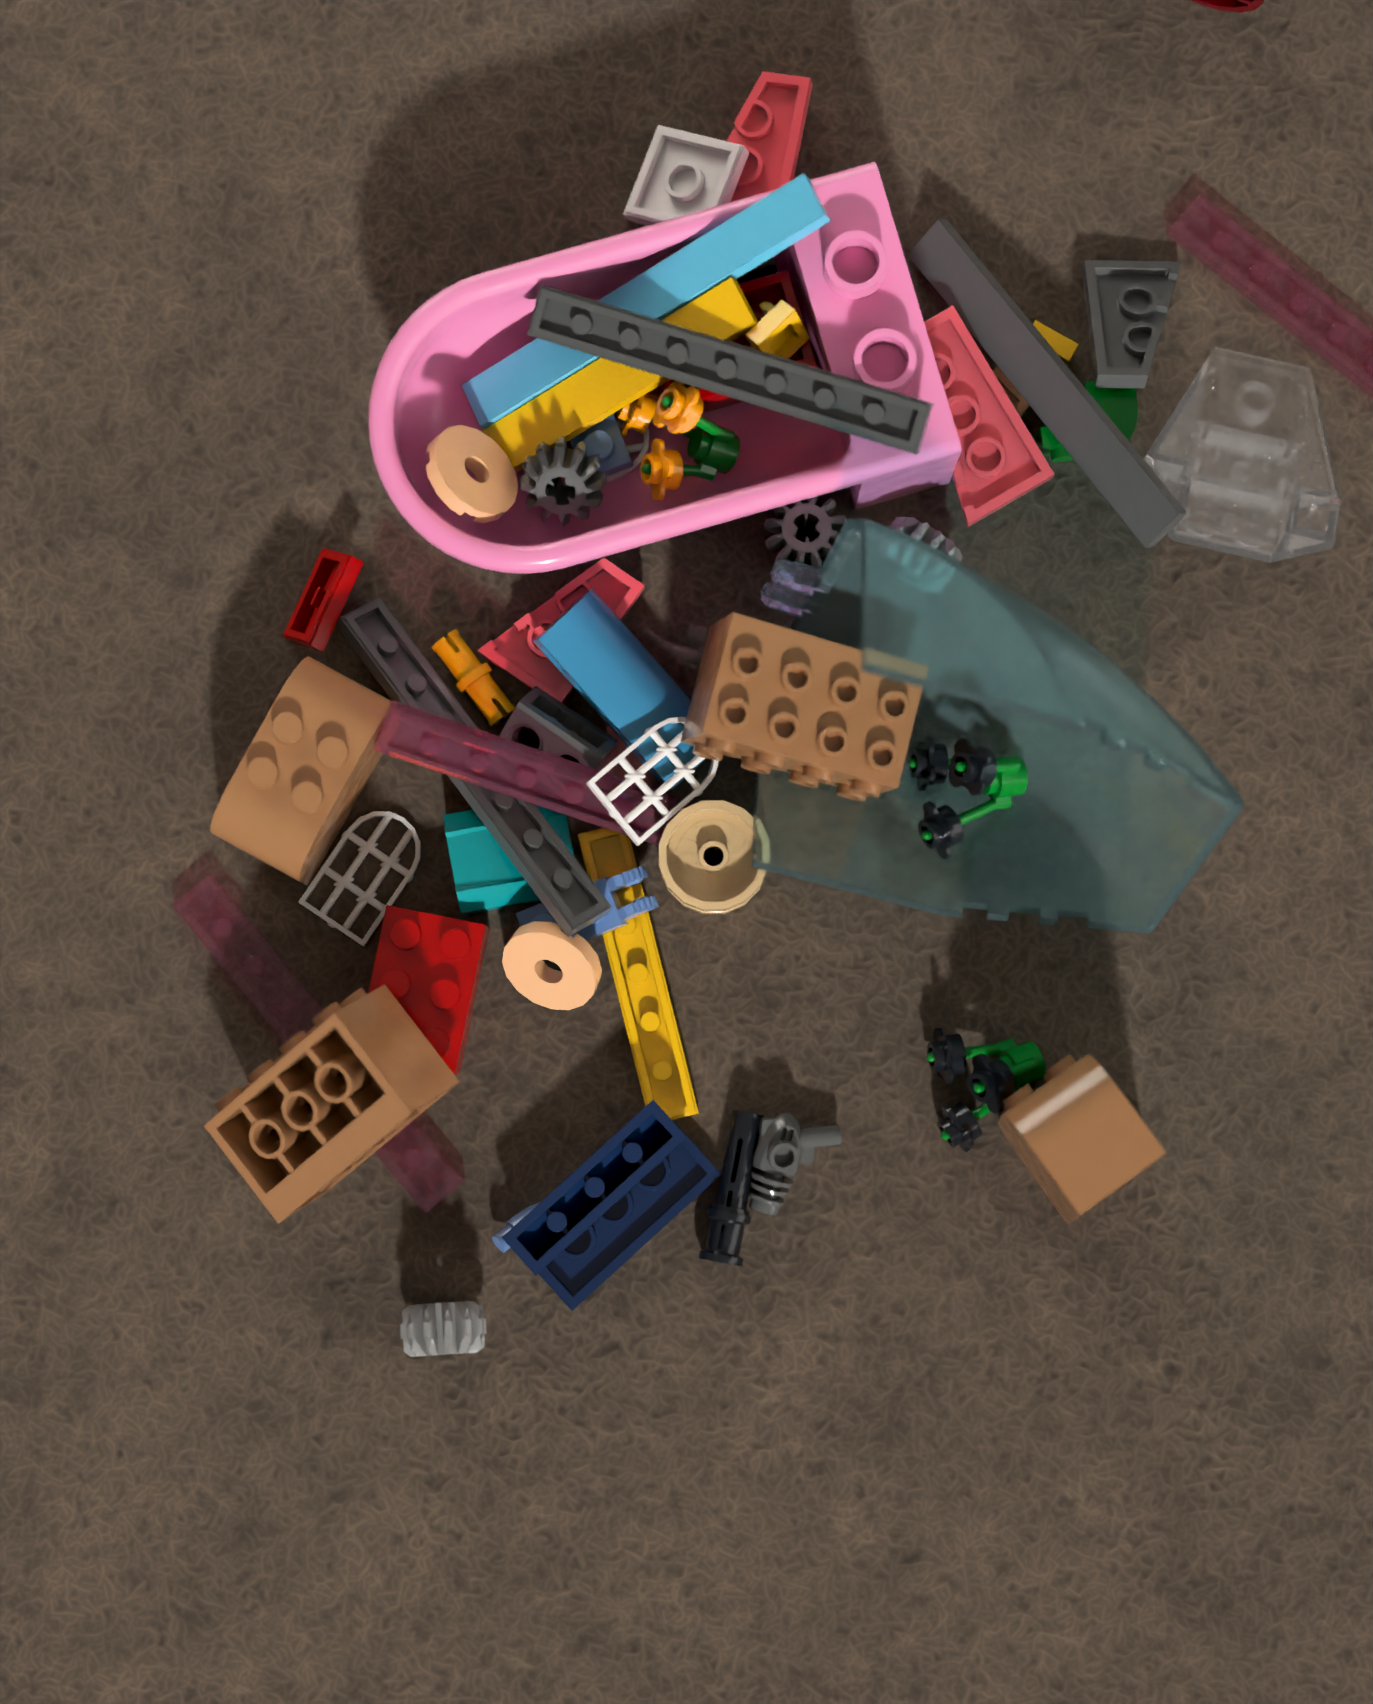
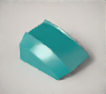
[443,799,574,915]

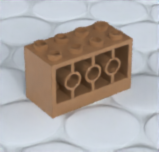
[204,985,460,1224]

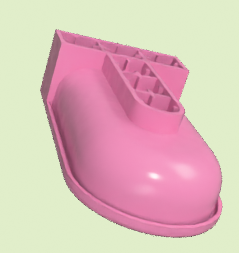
[368,162,961,574]

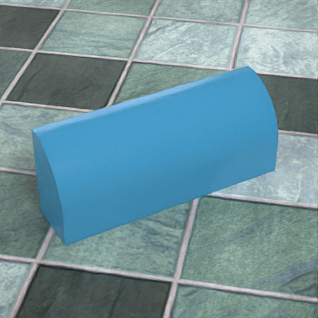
[533,588,706,790]

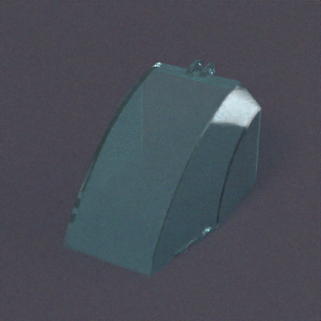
[752,519,1244,934]

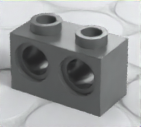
[492,686,618,803]

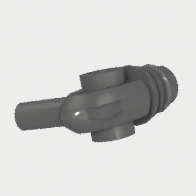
[749,1113,842,1215]

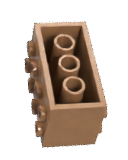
[680,612,927,802]

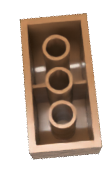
[210,656,403,887]
[998,1054,1166,1225]

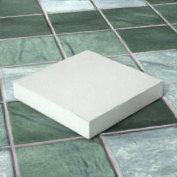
[623,125,749,226]

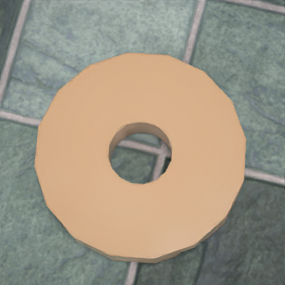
[426,425,518,523]
[502,921,602,1010]

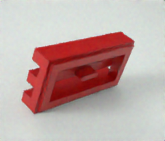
[283,548,364,653]

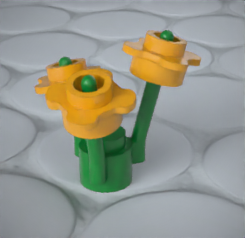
[616,381,740,500]

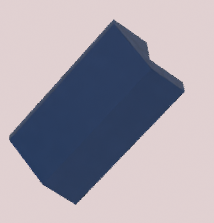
[502,1100,721,1311]

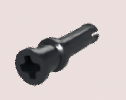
[698,1110,764,1266]

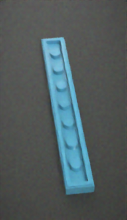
[462,173,831,429]

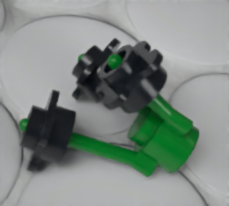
[909,736,1028,859]
[926,1028,1046,1152]

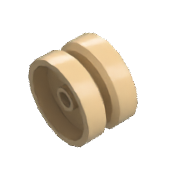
[659,800,769,914]

